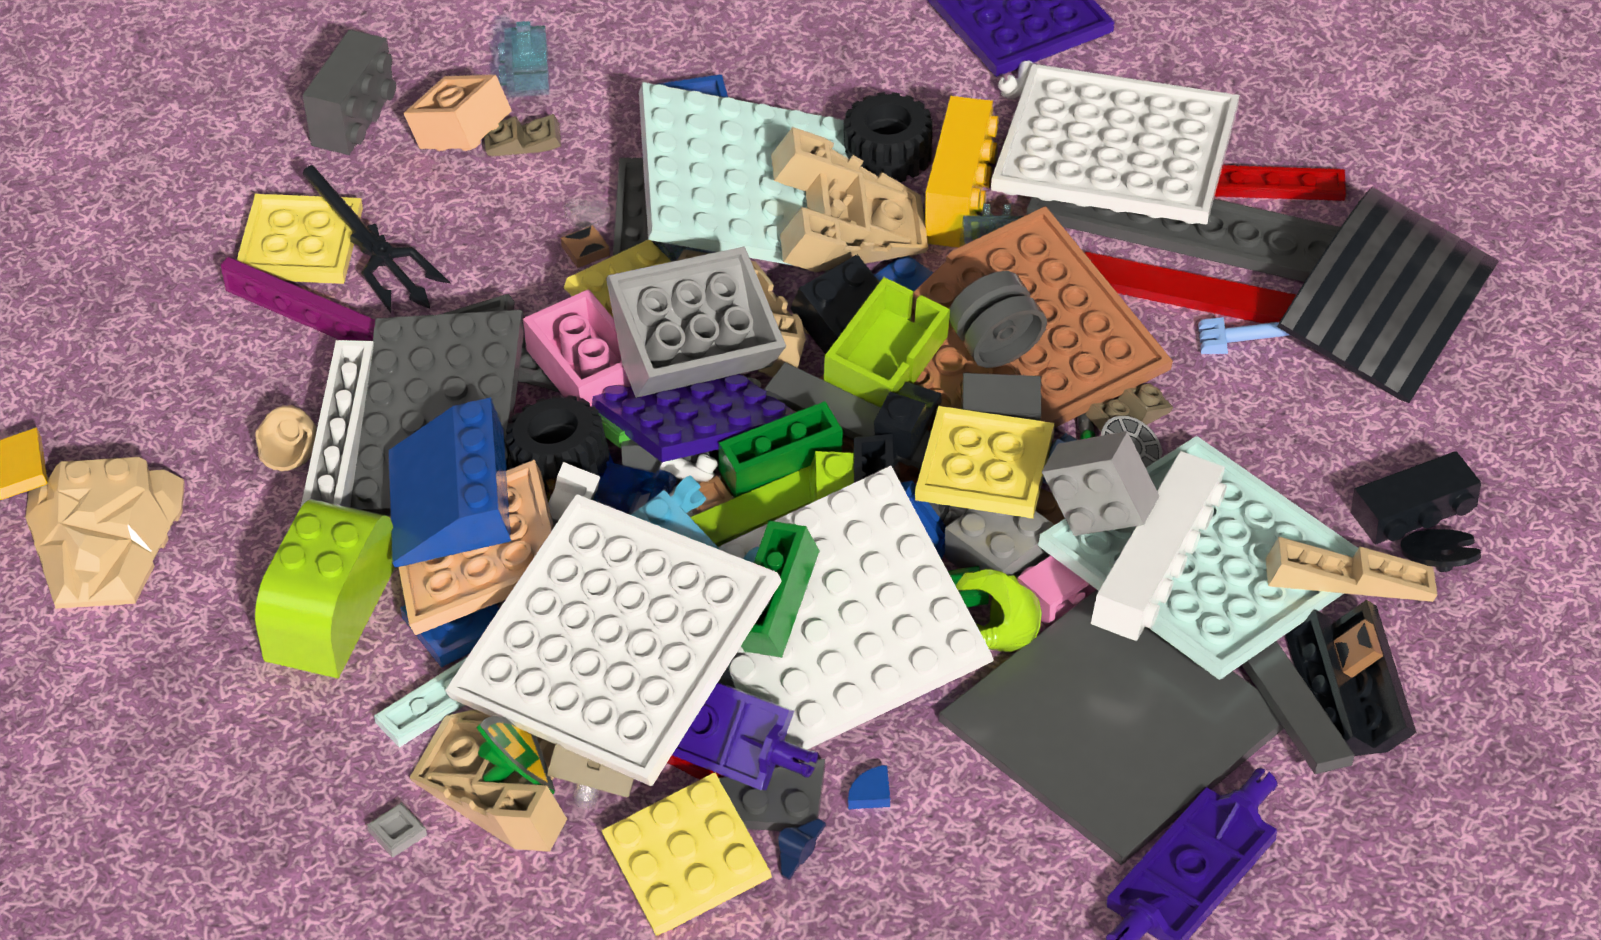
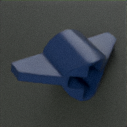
[778,819,826,880]

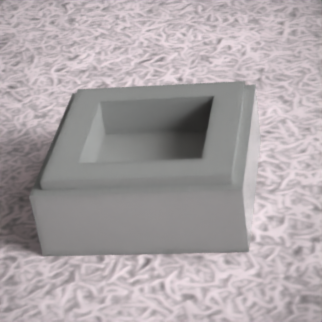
[367,802,427,858]

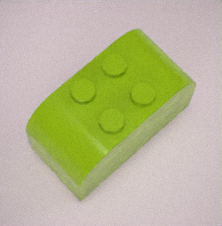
[255,499,395,679]

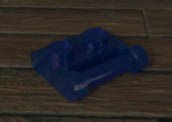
[593,462,676,515]

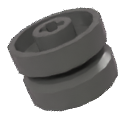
[949,271,1047,368]

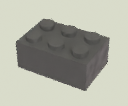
[302,29,396,155]

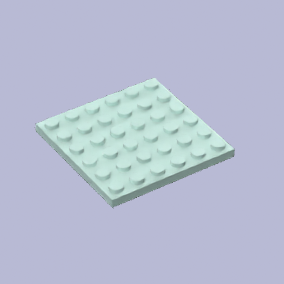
[639,82,848,271]
[1038,436,1358,680]

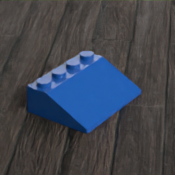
[388,397,511,568]

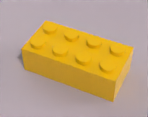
[925,96,999,248]

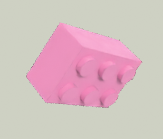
[523,289,631,406]

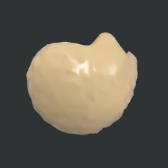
[255,405,317,471]

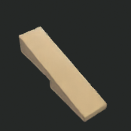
[1266,537,1437,602]

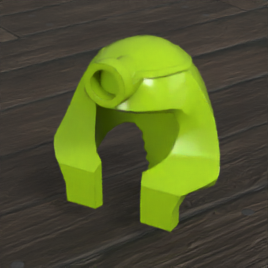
[956,569,1042,652]

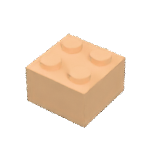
[404,75,512,151]

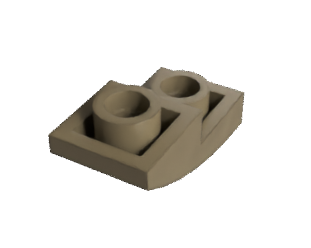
[485,114,561,156]
[1085,383,1173,432]

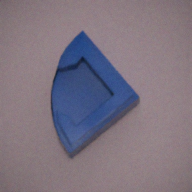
[848,765,890,809]

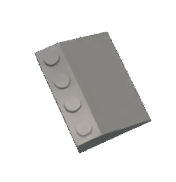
[606,246,786,398]

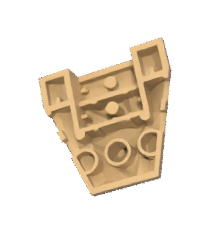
[25,457,185,609]

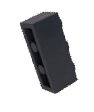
[1351,451,1482,545]

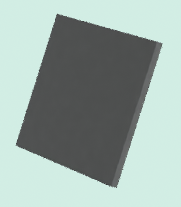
[939,589,1284,865]

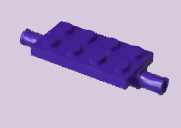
[672,682,818,790]
[1106,768,1278,940]

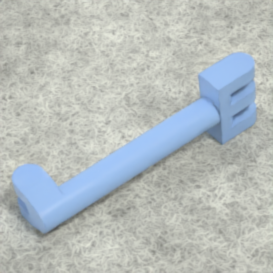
[1198,317,1291,354]

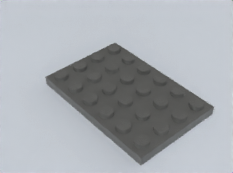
[350,310,525,517]

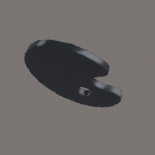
[1400,529,1481,572]

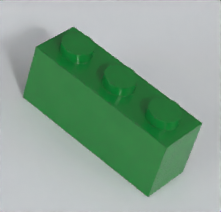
[719,401,843,498]
[741,521,820,658]

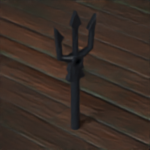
[303,165,451,314]

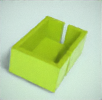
[824,277,950,408]

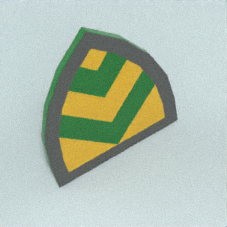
[476,716,556,794]

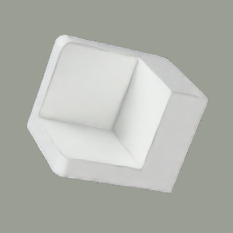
[548,462,600,523]

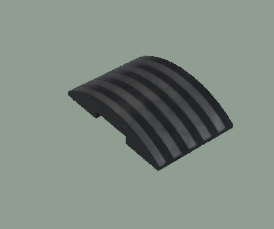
[1277,187,1499,403]

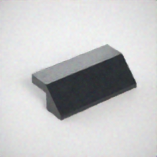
[1286,600,1417,756]

